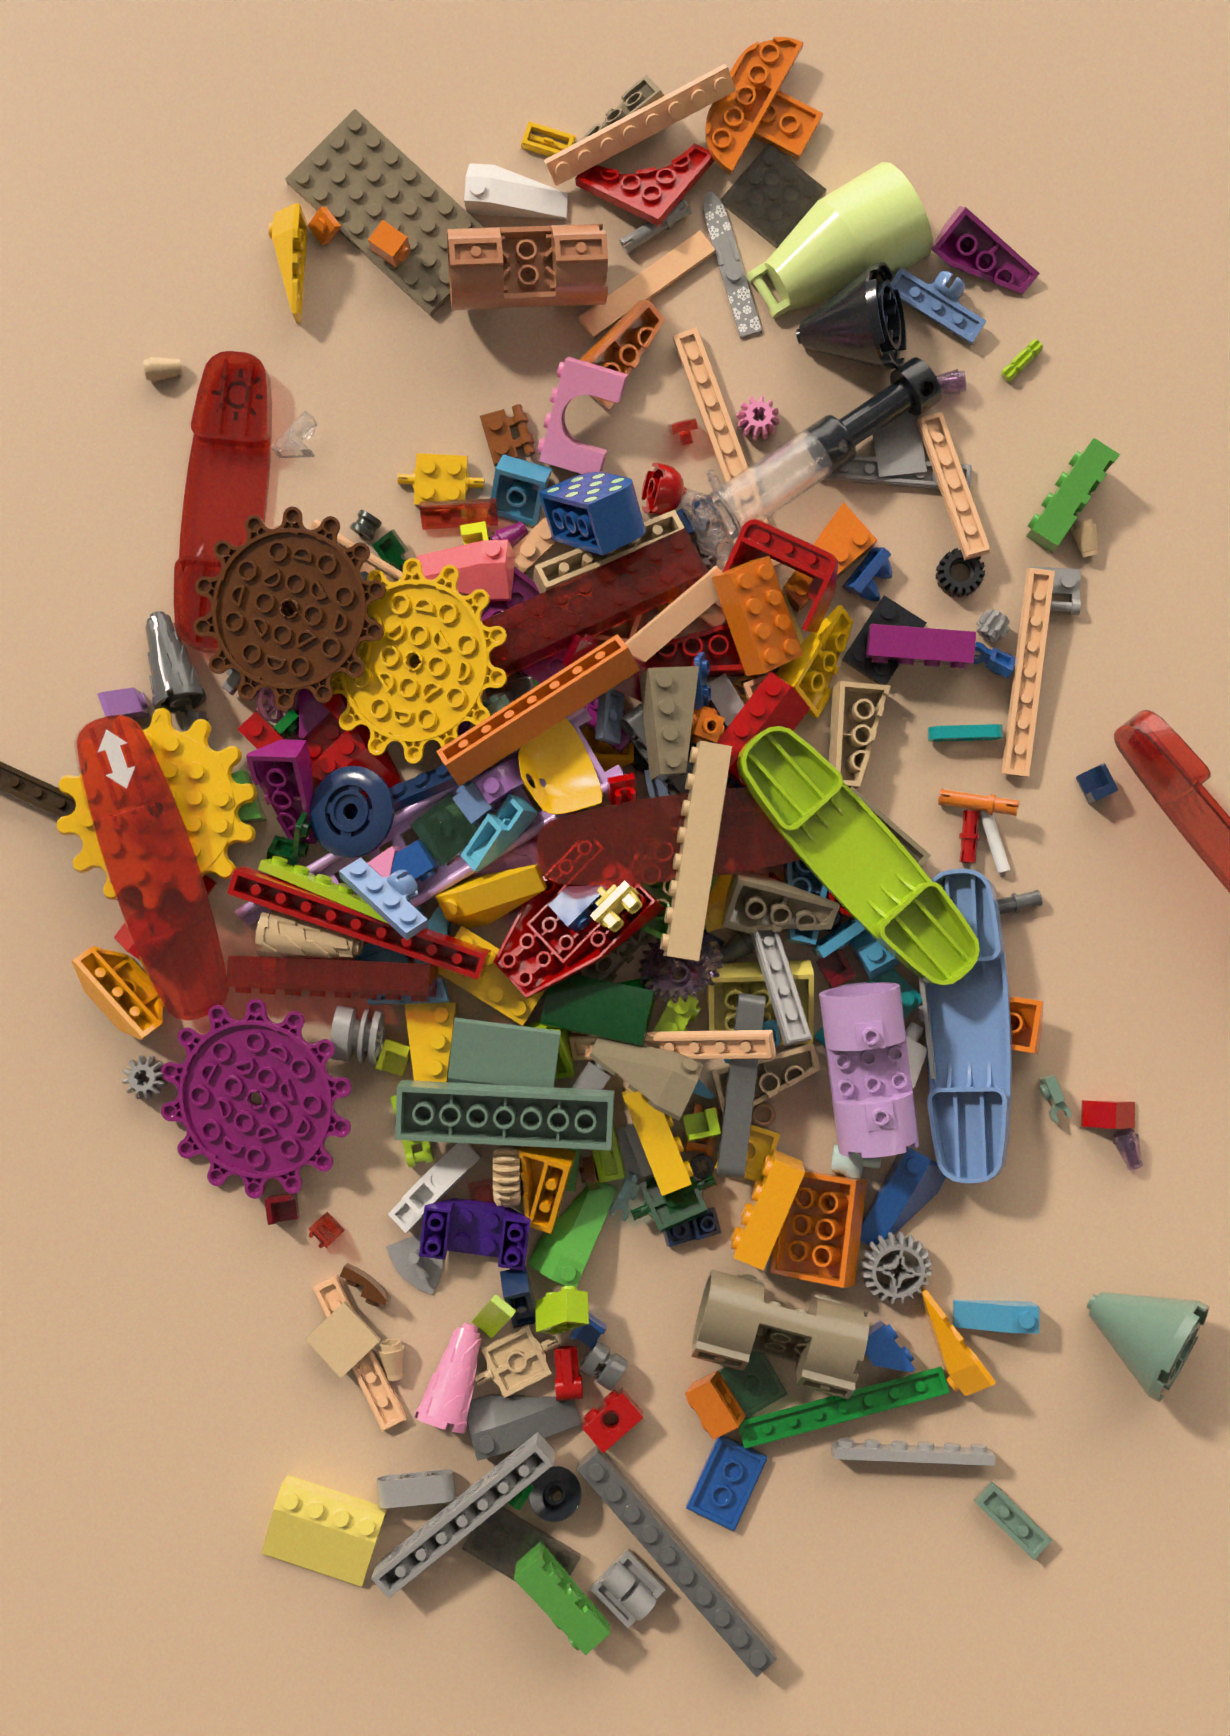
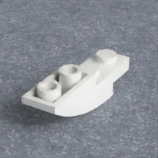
[388,1143,482,1233]

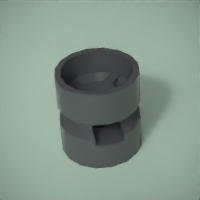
[579,1340,628,1391]

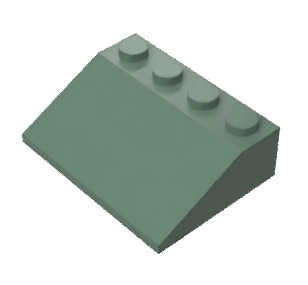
[448,1018,561,1087]

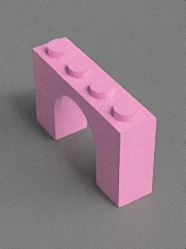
[537,357,628,474]

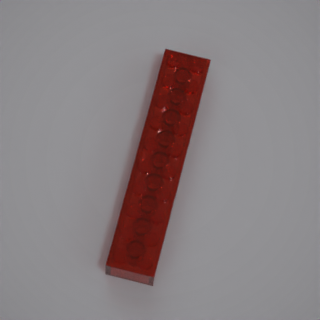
[482,528,708,676]

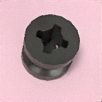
[350,510,382,541]

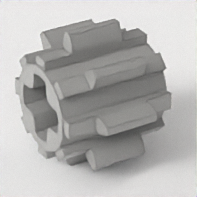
[976,609,1010,643]

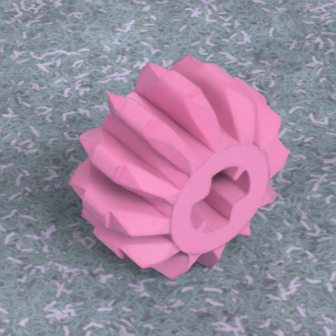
[737,395,780,441]

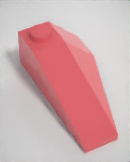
[416,540,516,602]

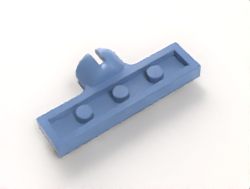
[890,267,986,345]
[339,858,428,940]

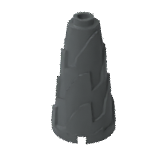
[145,611,206,714]

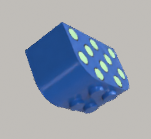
[539,472,646,555]

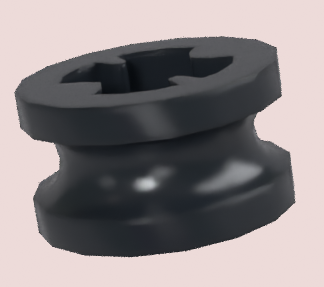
[690,1154,714,1179]

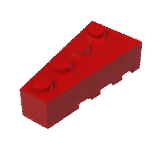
[644,624,745,677]

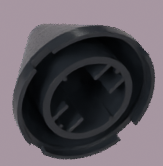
[796,262,907,370]

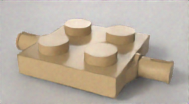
[474,1324,559,1398]

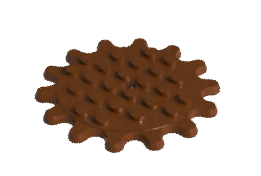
[193,506,386,711]

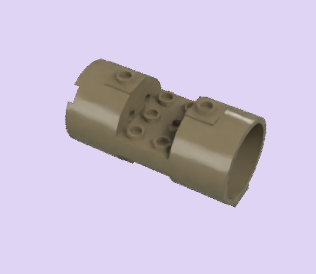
[691,1270,870,1399]

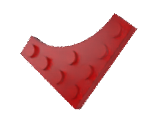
[575,143,714,227]

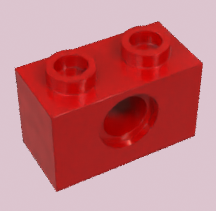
[582,1387,644,1453]

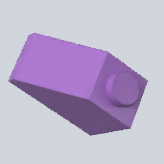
[97,687,150,722]
[475,757,533,805]

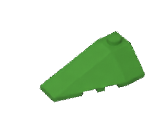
[528,1182,618,1287]

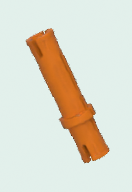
[938,789,1019,817]

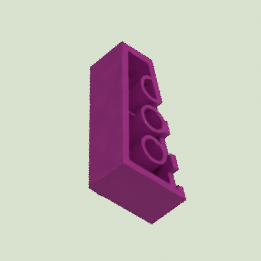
[866,624,976,669]

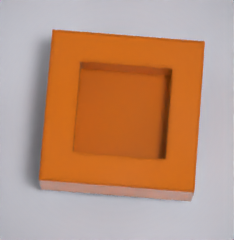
[307,207,341,245]

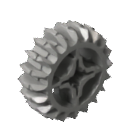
[860,1231,932,1304]

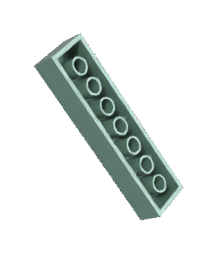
[395,1080,615,1150]

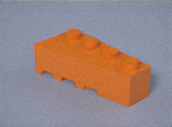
[782,502,877,613]

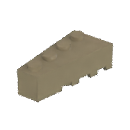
[639,666,699,780]

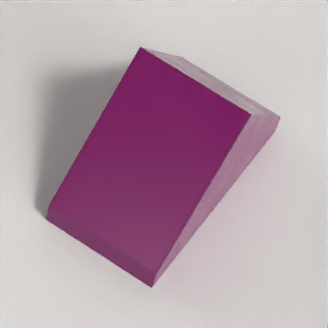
[299,689,333,740]

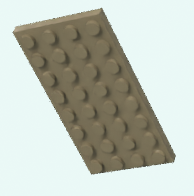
[285,109,484,316]

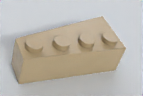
[829,681,891,789]

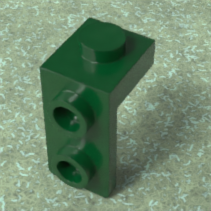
[266,812,311,866]

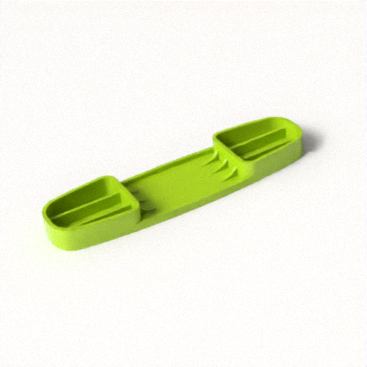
[737,726,980,985]

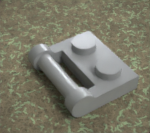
[1029,566,1081,615]

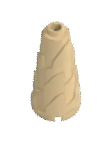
[255,907,363,959]

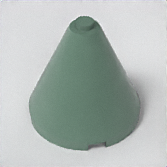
[1087,1292,1210,1402]

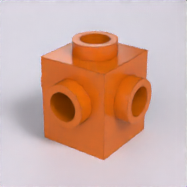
[690,706,725,744]

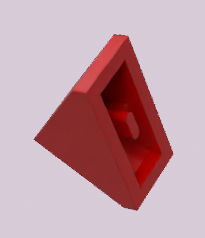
[1081,1100,1135,1129]

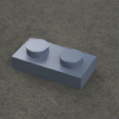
[595,688,624,745]

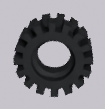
[935,548,985,598]

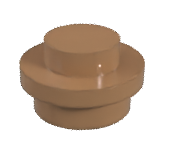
[751,1101,776,1127]

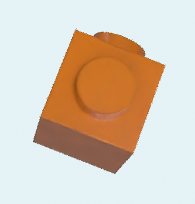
[368,220,410,268]

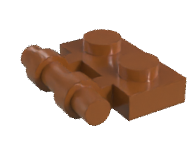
[480,404,535,467]

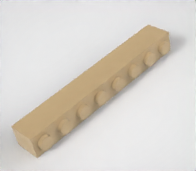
[660,741,732,961]

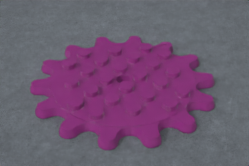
[161,999,352,1199]

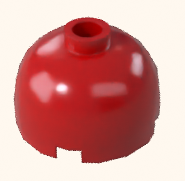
[641,462,687,515]

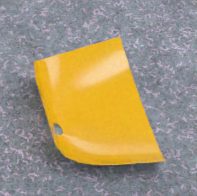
[518,718,602,814]

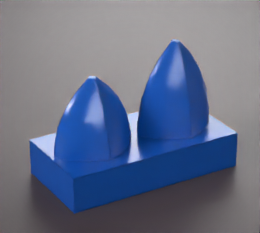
[842,547,892,601]

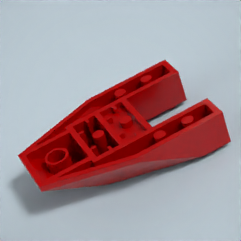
[237,689,403,806]

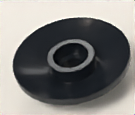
[529,1466,582,1522]

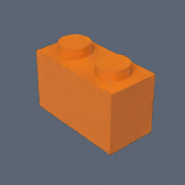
[685,1370,746,1440]

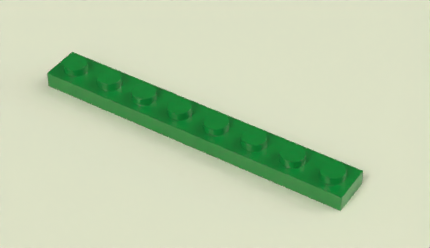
[739,1366,950,1449]

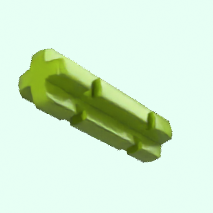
[1001,339,1043,382]

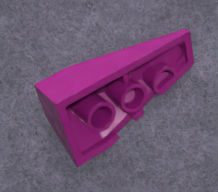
[931,206,1040,294]
[246,739,317,844]

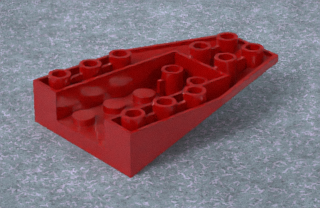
[493,831,665,999]

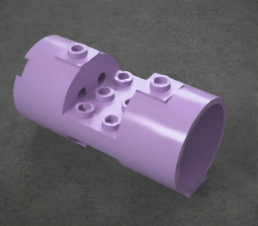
[819,982,919,1158]

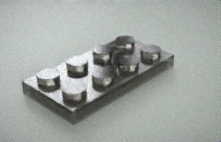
[462,1507,581,1582]

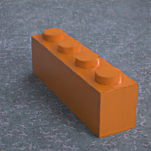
[579,300,665,410]

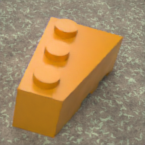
[519,1146,576,1234]

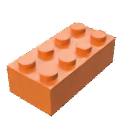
[712,556,803,676]

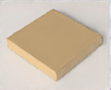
[305,1301,381,1378]

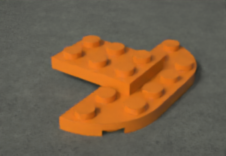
[705,37,823,175]

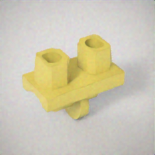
[590,881,642,932]

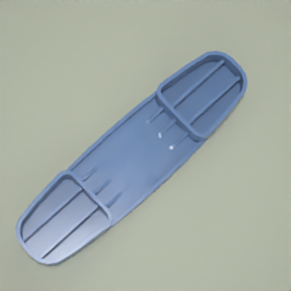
[925,869,1012,1183]

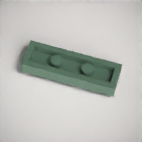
[974,1481,1052,1560]

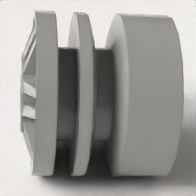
[330,1005,386,1065]

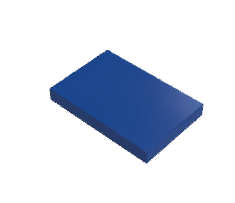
[686,1435,768,1531]

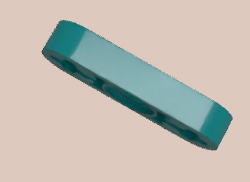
[927,724,1003,742]

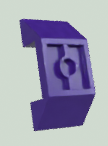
[419,1198,531,1271]

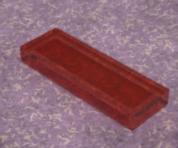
[419,498,499,530]

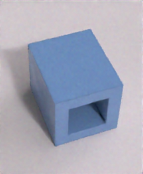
[452,782,497,824]

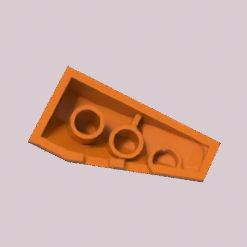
[1009,997,1043,1055]

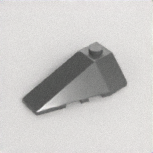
[467,1394,581,1461]

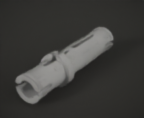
[619,199,692,254]

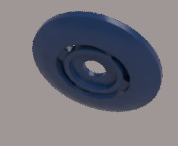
[310,766,394,858]

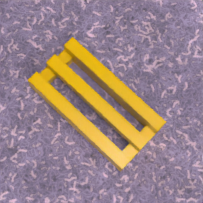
[521,121,576,157]

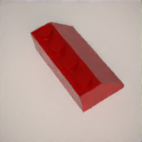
[717,671,810,791]

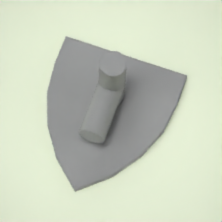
[386,1233,443,1295]

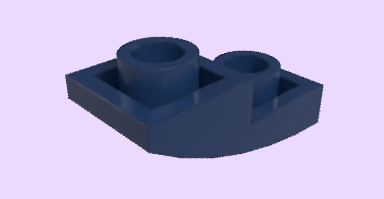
[663,1207,721,1247]

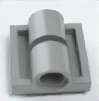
[590,1548,666,1628]

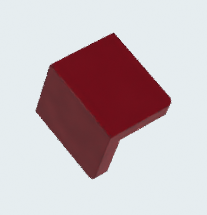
[816,949,856,989]
[264,1193,300,1225]

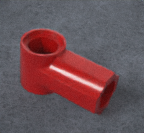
[554,1345,583,1401]

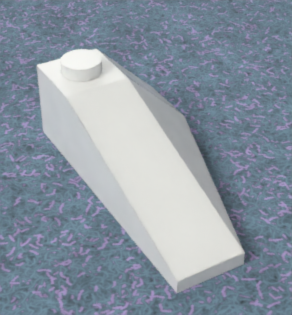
[464,164,568,220]

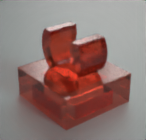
[668,418,698,445]
[308,1212,345,1248]

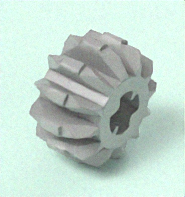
[122,1055,167,1100]

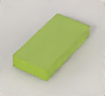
[471,1294,516,1339]

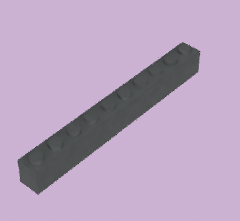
[577,1446,777,1678]

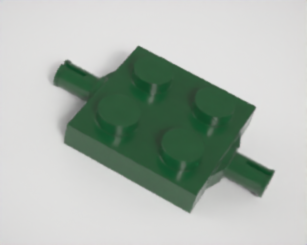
[630,1174,717,1234]

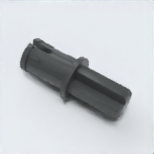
[997,890,1042,914]

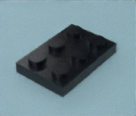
[842,595,927,685]

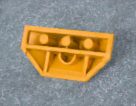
[72,946,163,1040]

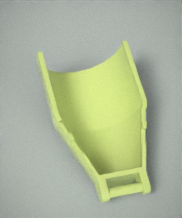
[746,162,933,319]

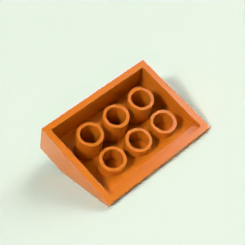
[770,1171,867,1288]

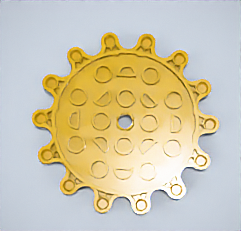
[331,558,507,764]
[56,708,258,911]

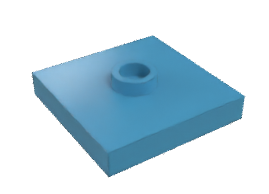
[810,918,865,958]

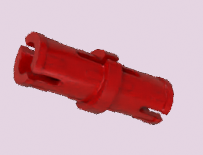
[959,810,980,863]

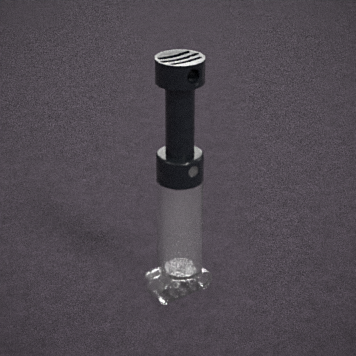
[681,357,942,561]

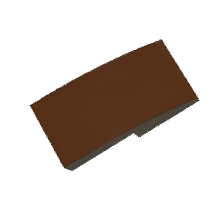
[340,1263,390,1307]

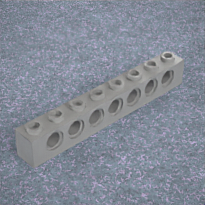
[371,1432,555,1599]

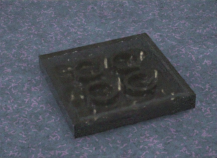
[721,143,827,249]

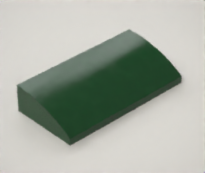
[540,974,656,1047]

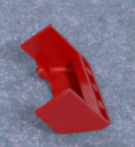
[722,519,838,633]

